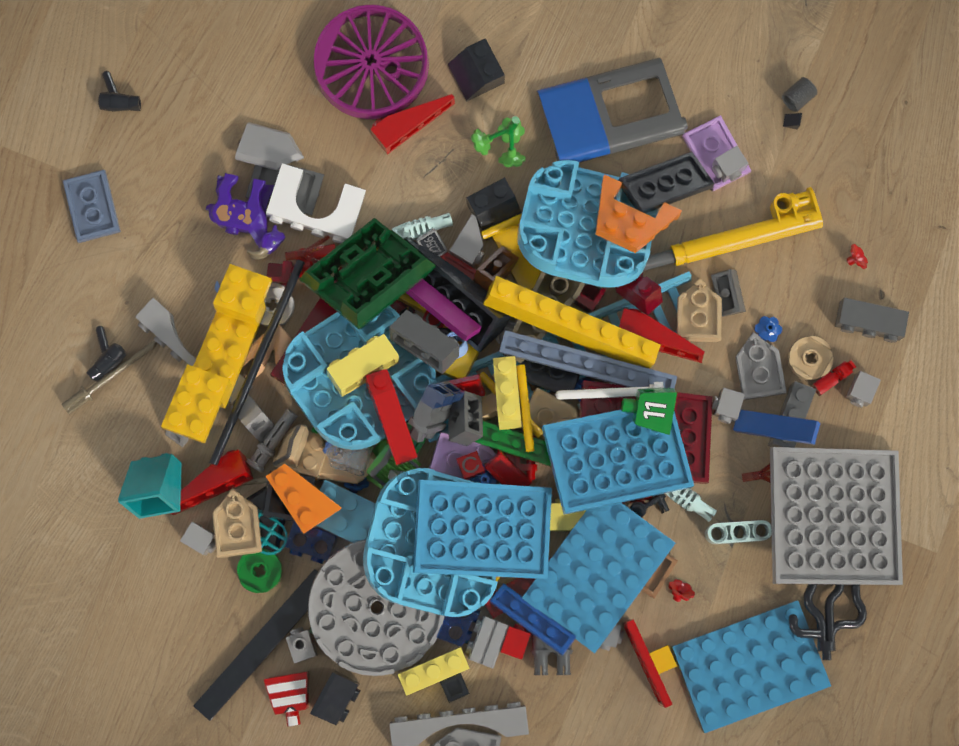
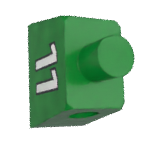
[621,388,677,435]

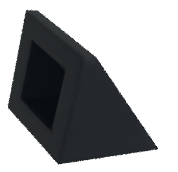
[783,113,802,130]

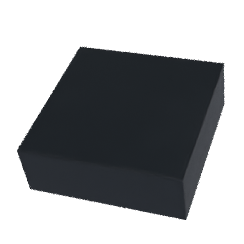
[440,673,470,703]

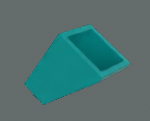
[118,453,182,519]

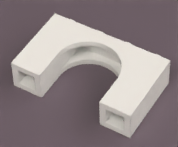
[266,163,366,244]

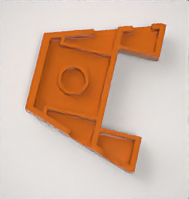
[595,175,682,253]

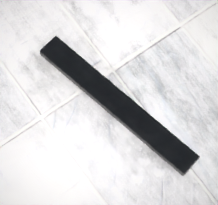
[193,569,318,721]

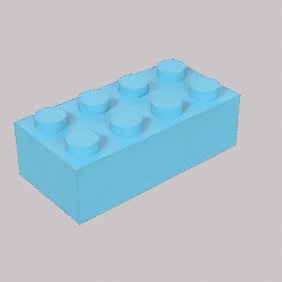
[316,480,376,543]

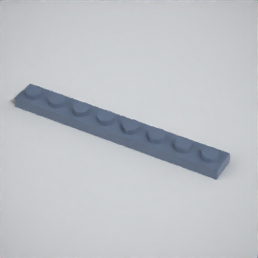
[499,330,677,389]

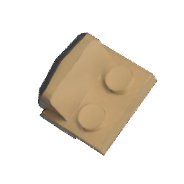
[273,424,327,480]

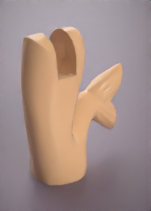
[243,324,293,386]

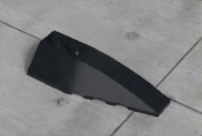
[404,237,511,352]

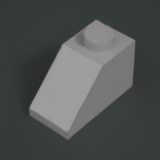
[450,214,485,267]

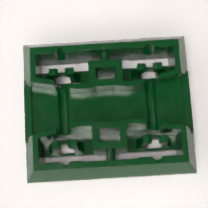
[299,218,436,330]

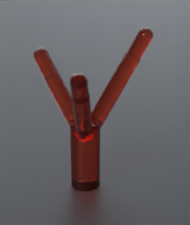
[285,235,330,263]
[742,463,771,483]

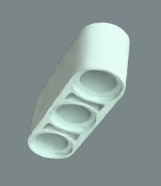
[705,520,772,544]

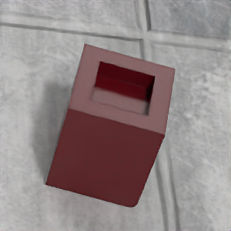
[266,260,294,286]
[573,283,607,313]

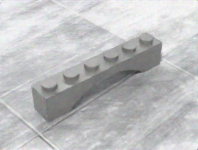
[135,298,253,405]
[389,702,529,746]

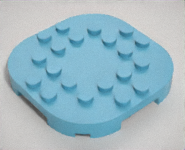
[517,160,658,287]
[283,306,436,450]
[363,468,498,617]

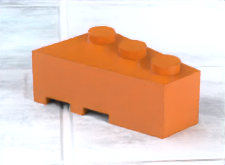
[266,464,342,534]

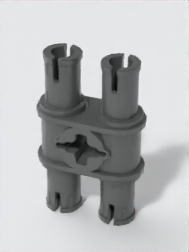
[531,634,573,675]

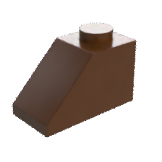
[473,246,519,292]

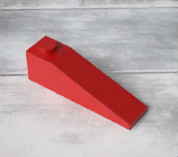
[370,94,455,155]
[619,308,705,363]
[365,369,418,466]
[171,449,254,515]

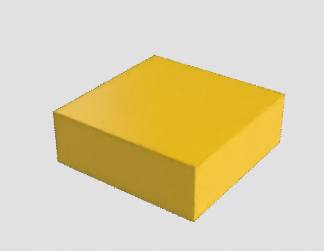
[649,645,677,674]

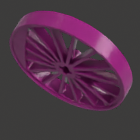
[314,5,429,119]

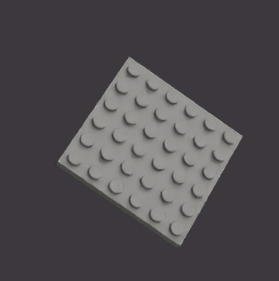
[770,447,903,585]

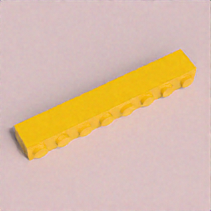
[483,276,660,369]

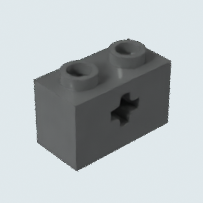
[448,391,483,446]

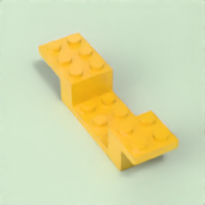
[161,264,272,444]

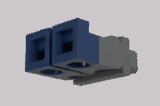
[408,381,465,442]

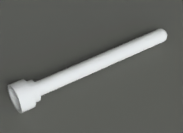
[555,382,664,399]

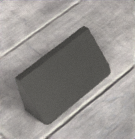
[711,269,746,317]

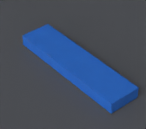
[733,410,821,445]
[490,583,576,656]

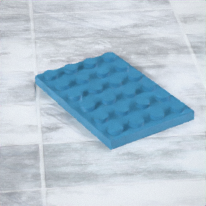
[542,410,694,515]
[413,480,552,579]
[522,503,676,653]
[672,600,831,733]

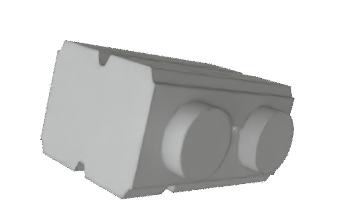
[465,616,509,668]

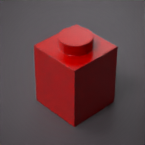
[500,624,530,660]

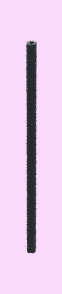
[209,259,305,466]

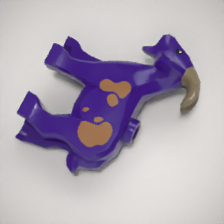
[206,173,285,260]

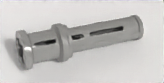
[246,408,298,472]

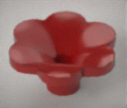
[847,244,868,269]
[668,579,695,602]

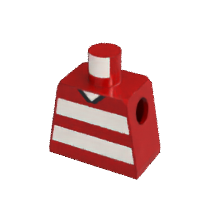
[264,671,309,727]

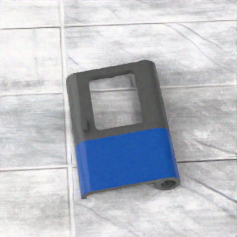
[537,58,688,163]

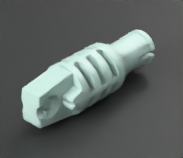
[392,213,453,240]
[665,488,717,522]

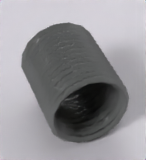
[782,77,817,112]

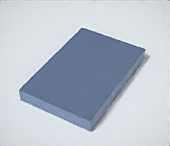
[63,170,121,243]

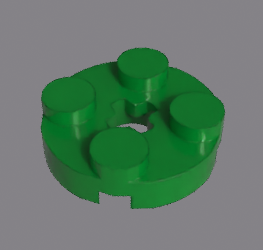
[237,548,282,593]

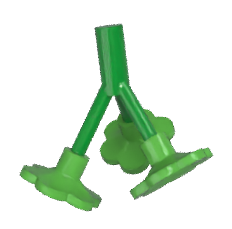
[471,116,526,167]

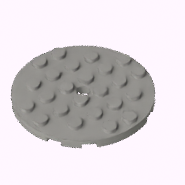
[308,539,444,676]

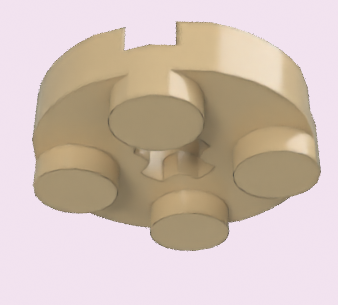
[788,336,833,381]

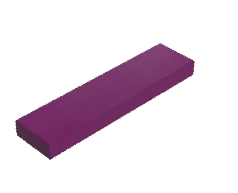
[406,279,481,341]

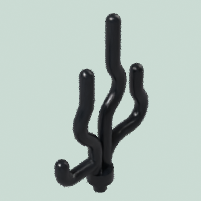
[789,584,867,661]

